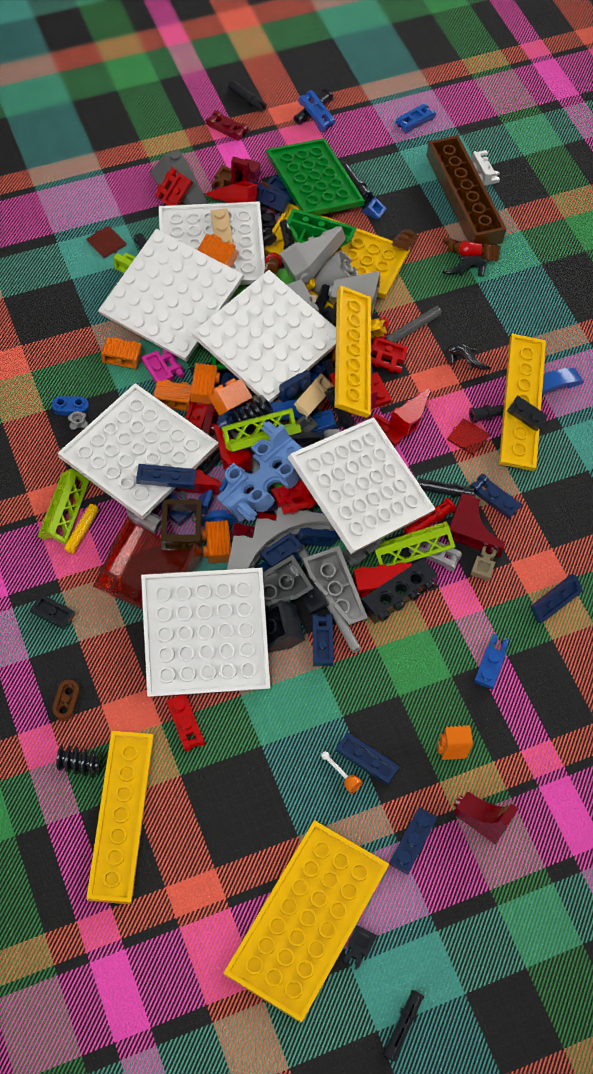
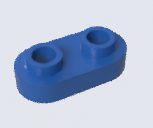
[52,396,89,416]

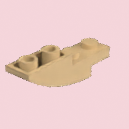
[294,374,334,417]

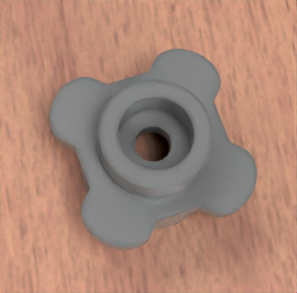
[68,412,88,430]

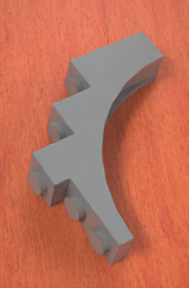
[227,506,334,570]

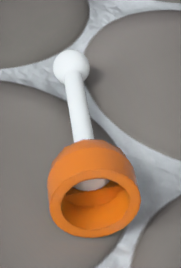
[321,751,363,794]

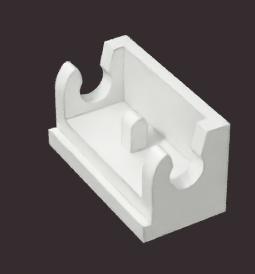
[471,150,500,186]

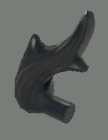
[442,255,487,277]
[446,344,491,370]

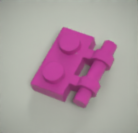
[141,349,185,383]

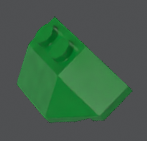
[287,208,357,249]

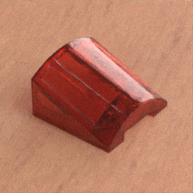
[93,516,203,610]

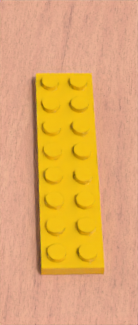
[335,285,371,418]
[499,334,546,471]
[86,731,154,904]

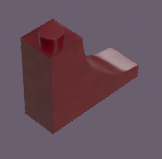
[231,156,261,184]
[446,493,506,557]
[453,792,519,845]

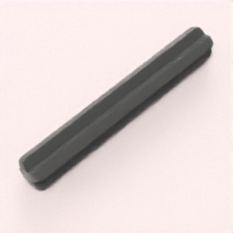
[385,306,442,343]

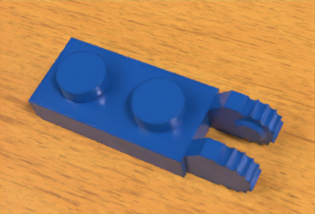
[474,633,509,690]

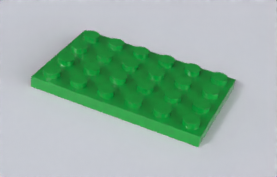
[266,138,365,215]

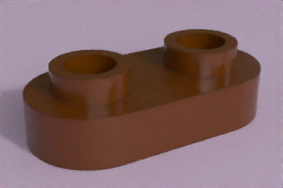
[52,680,80,721]

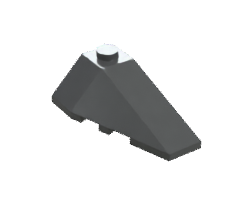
[150,149,208,205]
[263,555,313,606]

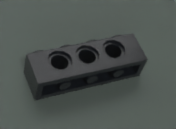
[361,558,438,624]

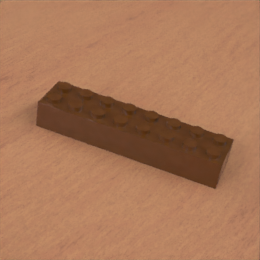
[426,135,507,246]

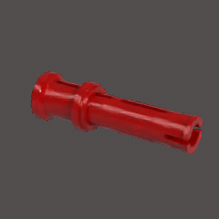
[403,498,456,535]

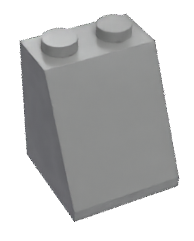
[328,272,380,316]

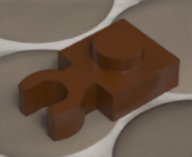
[212,165,231,189]

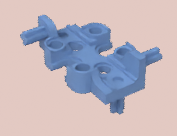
[217,421,302,522]

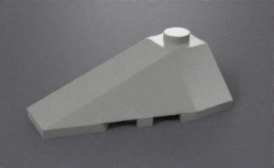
[279,226,346,284]
[302,546,368,625]

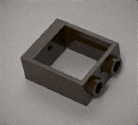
[161,498,202,550]

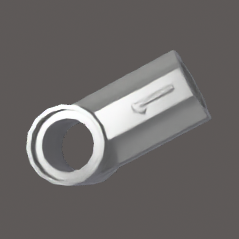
[126,508,162,534]

